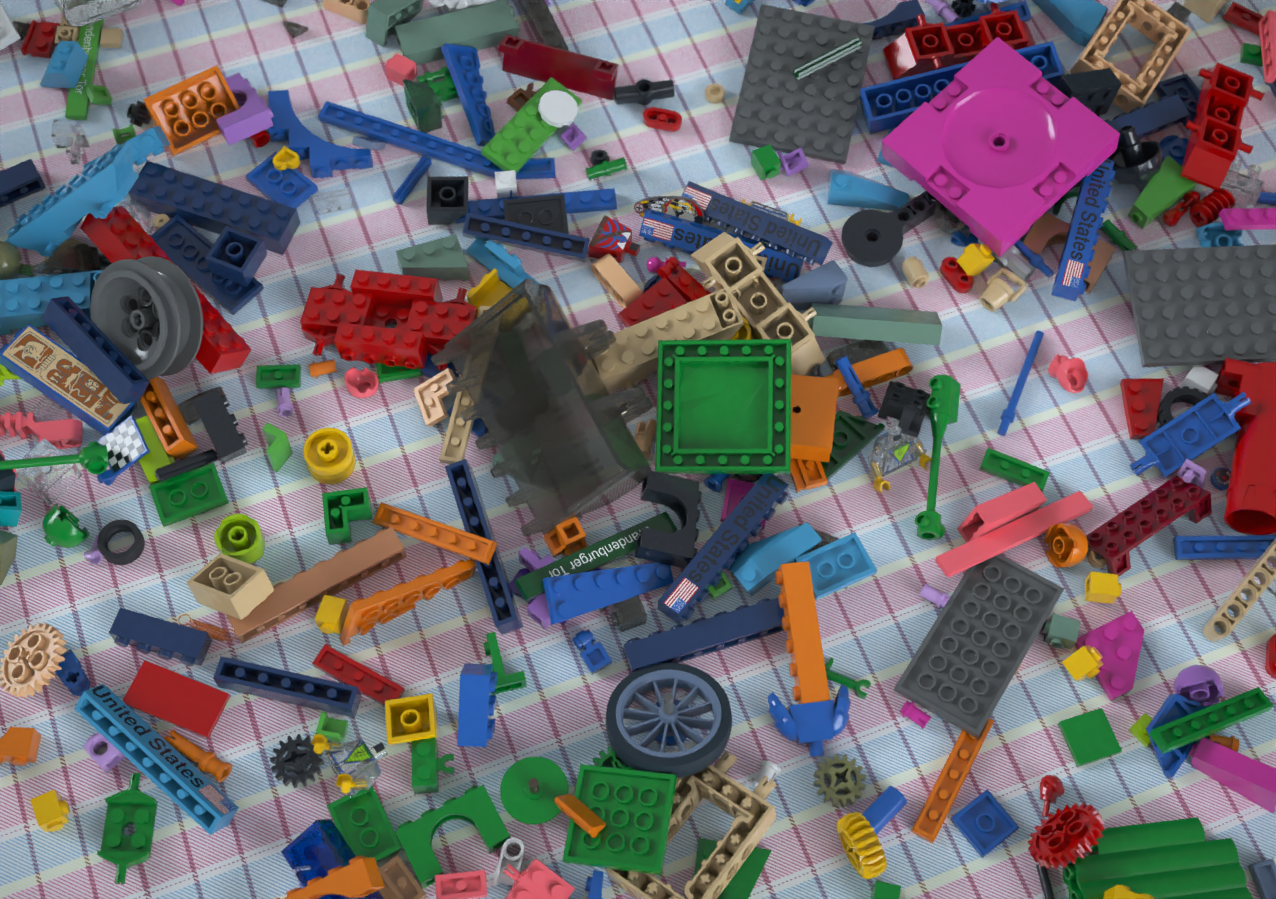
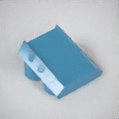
[1195,222,1244,248]

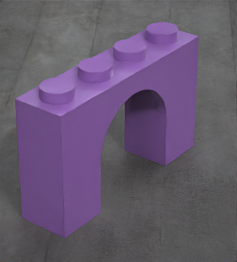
[216,73,273,145]

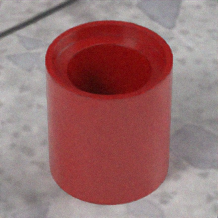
[248,130,270,148]

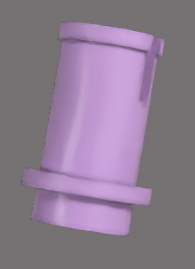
[275,388,294,417]
[920,584,950,608]

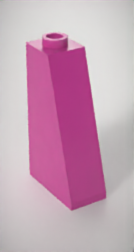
[1189,738,1276,813]

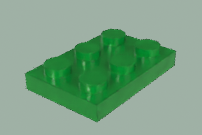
[149,463,229,527]
[327,783,403,863]

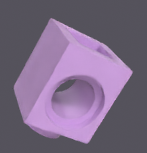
[83,732,125,774]

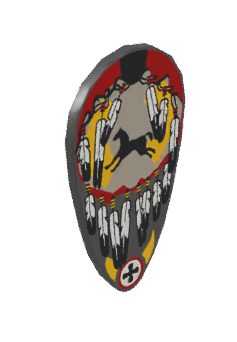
[634,196,705,225]

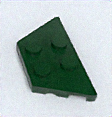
[821,410,885,480]

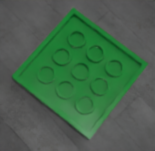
[562,764,677,875]

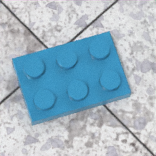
[795,532,877,600]

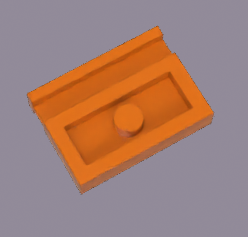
[790,459,828,493]

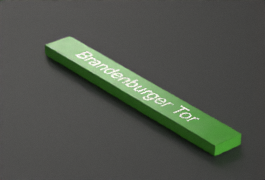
[65,0,107,120]

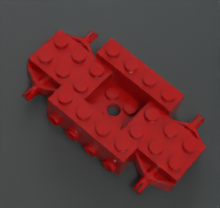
[300,269,478,371]

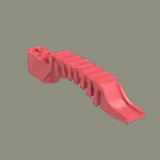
[0,412,83,450]

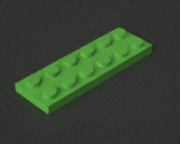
[481,77,582,174]

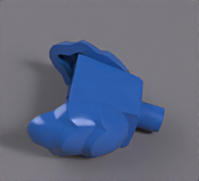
[767,684,851,757]

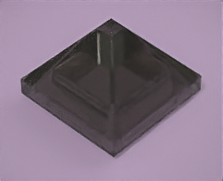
[12,20,31,40]
[283,21,308,38]

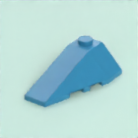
[827,169,909,211]
[730,522,822,597]

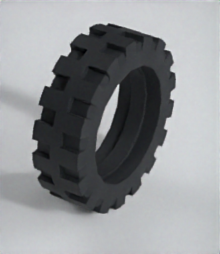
[1157,386,1208,428]

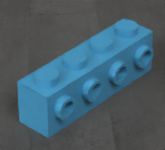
[83,126,171,169]

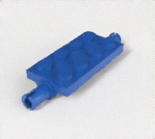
[1129,392,1251,478]

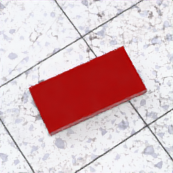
[122,660,231,739]

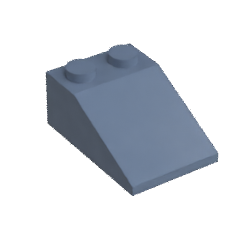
[780,260,848,311]

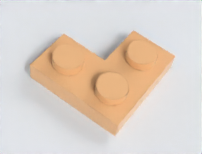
[413,368,459,427]

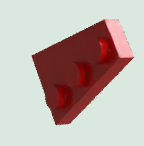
[1120,378,1164,439]

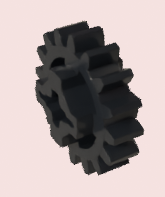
[270,734,324,788]

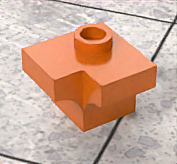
[543,516,587,558]

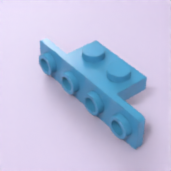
[466,239,539,296]

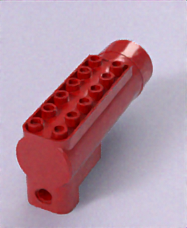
[1214,357,1276,535]

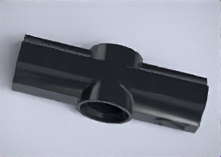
[614,79,675,105]

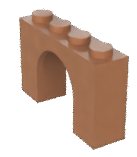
[1019,212,1116,294]

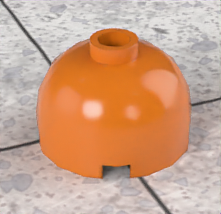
[1044,523,1088,568]

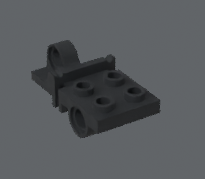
[878,381,931,438]

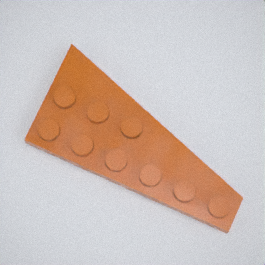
[339,559,476,646]

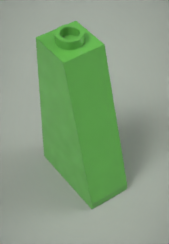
[1128,155,1197,229]

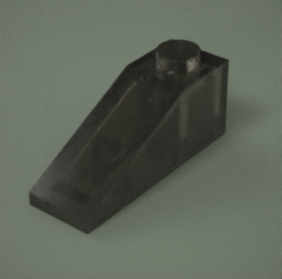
[32,243,101,275]

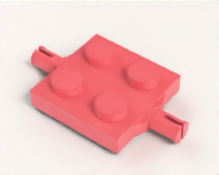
[503,858,575,899]

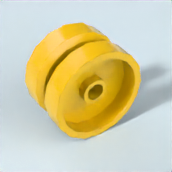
[303,427,356,485]

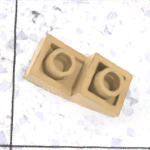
[55,14,82,45]

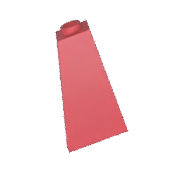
[957,482,1047,542]

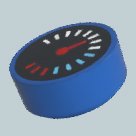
[1210,467,1231,490]

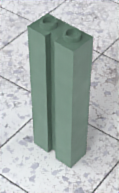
[395,0,520,66]
[807,303,942,345]

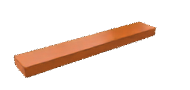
[372,502,497,565]
[911,718,994,844]

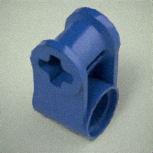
[55,649,91,696]

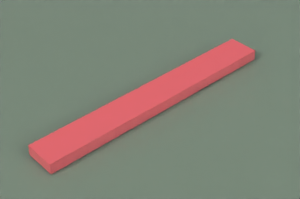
[935,491,1094,578]

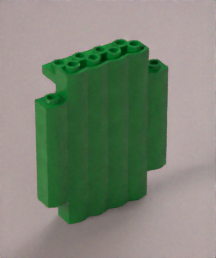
[1063,817,1253,899]

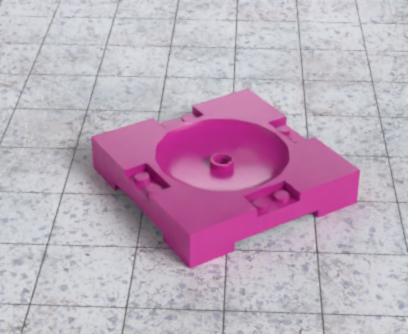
[882,37,1120,257]

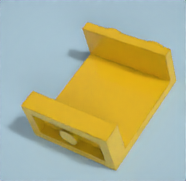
[467,268,534,333]

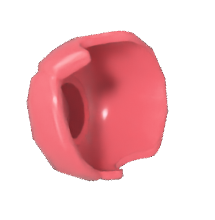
[344,367,379,398]

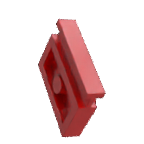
[21,20,61,59]

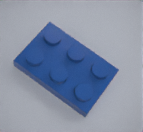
[246,152,318,209]

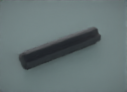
[155,449,218,481]

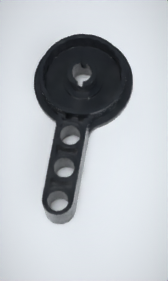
[841,191,942,267]

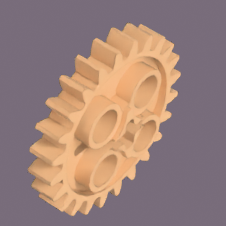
[0,622,67,698]

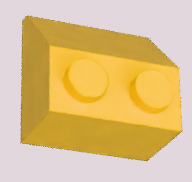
[385,693,438,745]

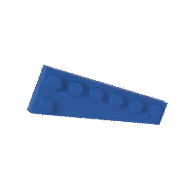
[441,43,495,146]
[543,562,674,625]

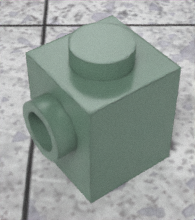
[1042,613,1081,650]

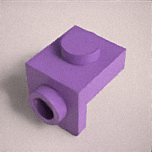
[777,148,809,177]

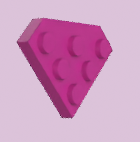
[1074,611,1144,701]

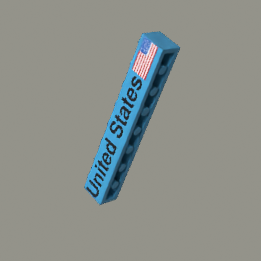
[74,684,239,835]

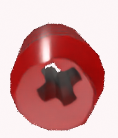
[1189,188,1235,228]

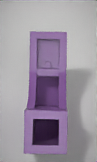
[518,547,555,630]

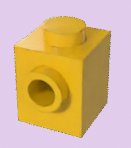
[956,243,995,276]
[1085,572,1122,604]
[315,595,349,634]
[1062,645,1104,681]
[30,789,70,832]

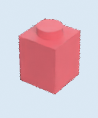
[385,53,417,88]

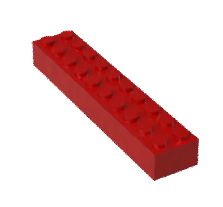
[80,206,252,374]

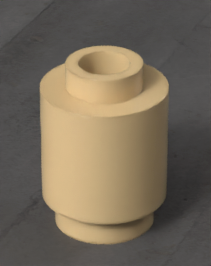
[902,256,929,288]

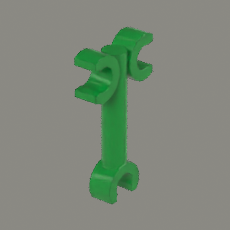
[825,657,871,699]

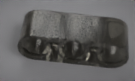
[826,340,889,372]

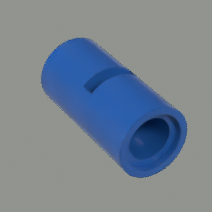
[862,786,907,835]

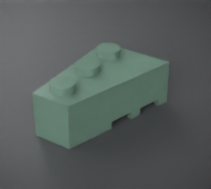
[365,0,423,47]
[396,234,470,281]

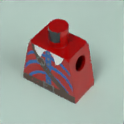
[589,215,641,263]

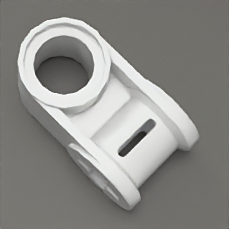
[493,838,525,886]

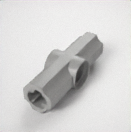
[978,239,1035,281]

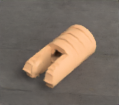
[631,419,656,460]

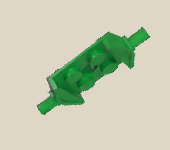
[97,773,158,885]

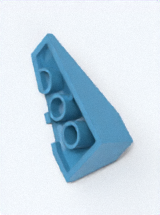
[1032,0,1108,47]

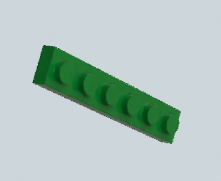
[1149,687,1274,754]

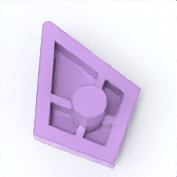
[1176,459,1207,489]

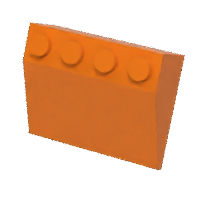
[143,65,240,158]

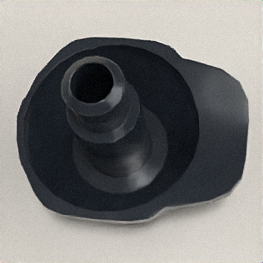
[1107,125,1163,184]

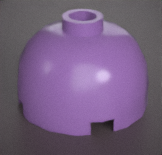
[1174,665,1225,707]

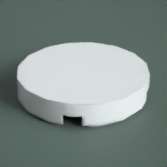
[538,90,578,127]

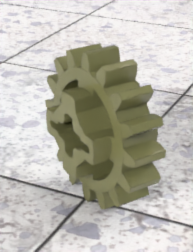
[813,754,866,808]

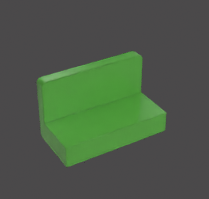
[263,423,293,472]

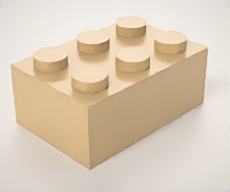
[187,553,274,620]

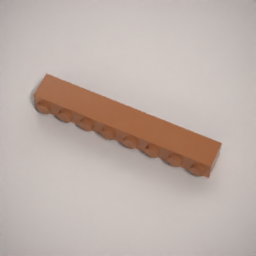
[226,527,407,644]

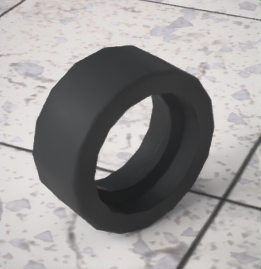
[97,519,145,565]

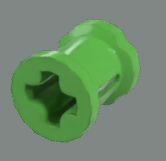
[112,124,137,145]

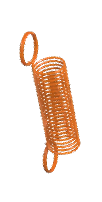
[178,614,236,642]

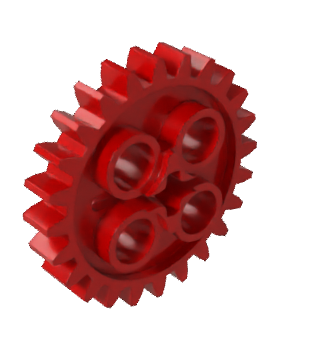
[1028,803,1105,869]

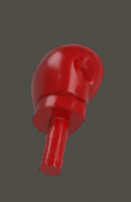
[1040,775,1065,817]

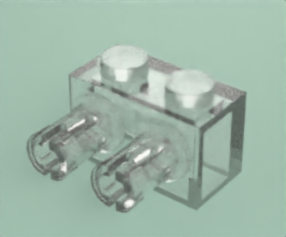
[1220,158,1264,208]

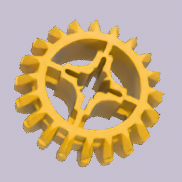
[836,812,887,879]

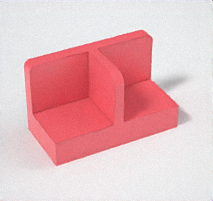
[435,870,487,899]

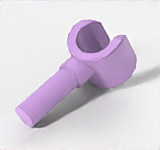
[84,535,102,564]

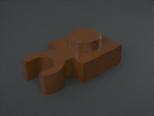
[507,83,539,112]

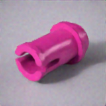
[900,701,931,729]

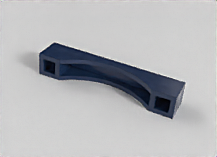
[861,0,925,40]

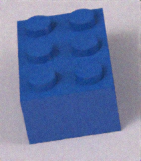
[457,663,497,747]

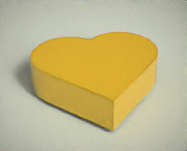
[273,146,300,170]

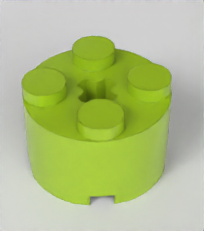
[214,514,265,564]

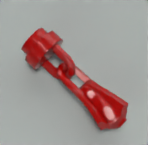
[1162,191,1201,227]

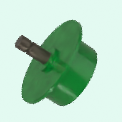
[500,757,569,825]

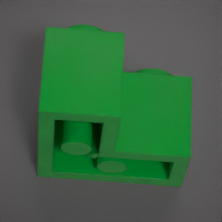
[322,487,373,545]

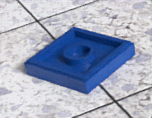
[950,789,1020,858]

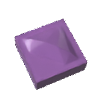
[559,122,587,151]

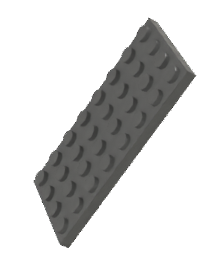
[894,554,1064,738]

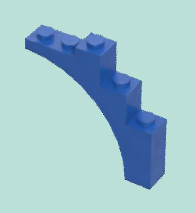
[268,90,373,178]

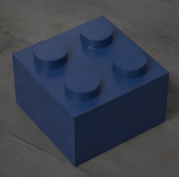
[205,226,267,286]

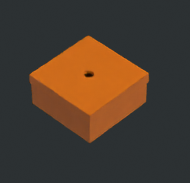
[791,374,839,462]

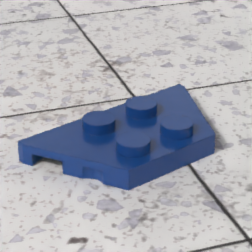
[1146,694,1207,778]

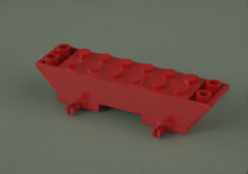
[883,2,1036,80]
[1180,62,1265,191]

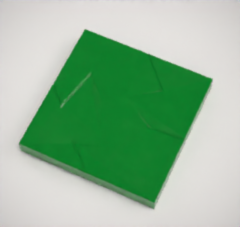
[655,339,792,474]

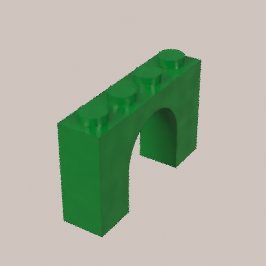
[395,785,510,889]

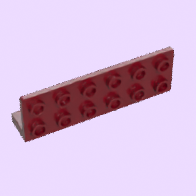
[498,35,619,100]
[1086,476,1212,577]

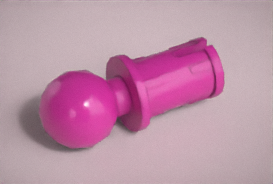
[646,257,686,274]

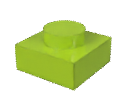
[1128,713,1152,747]

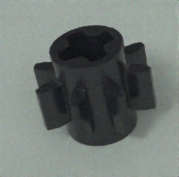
[951,0,976,18]
[127,101,152,127]

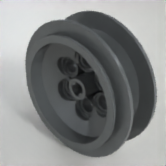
[90,256,203,380]

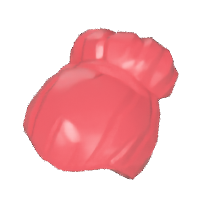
[1048,354,1089,393]

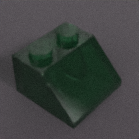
[403,79,444,133]

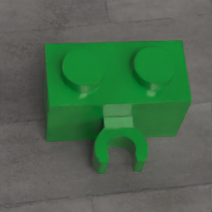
[411,737,455,794]

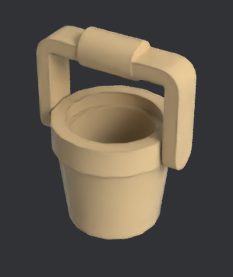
[979,268,1026,312]

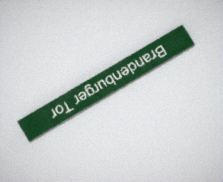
[515,511,678,602]

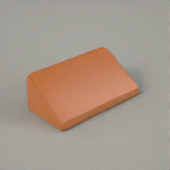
[554,794,606,838]

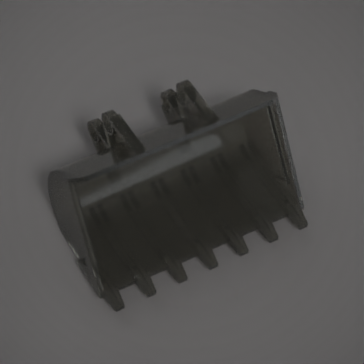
[431,278,654,536]

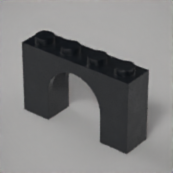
[635,470,702,569]

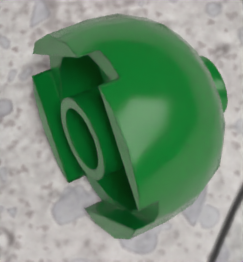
[42,504,90,548]

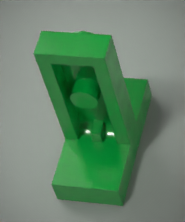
[483,632,527,695]

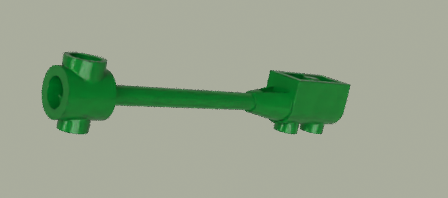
[915,375,961,540]
[0,441,109,474]

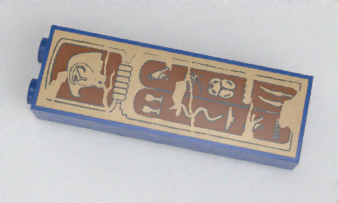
[0,324,137,436]

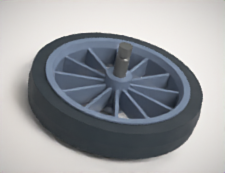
[606,663,732,778]

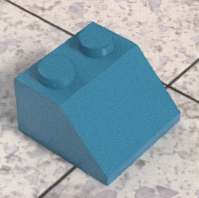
[40,41,89,88]

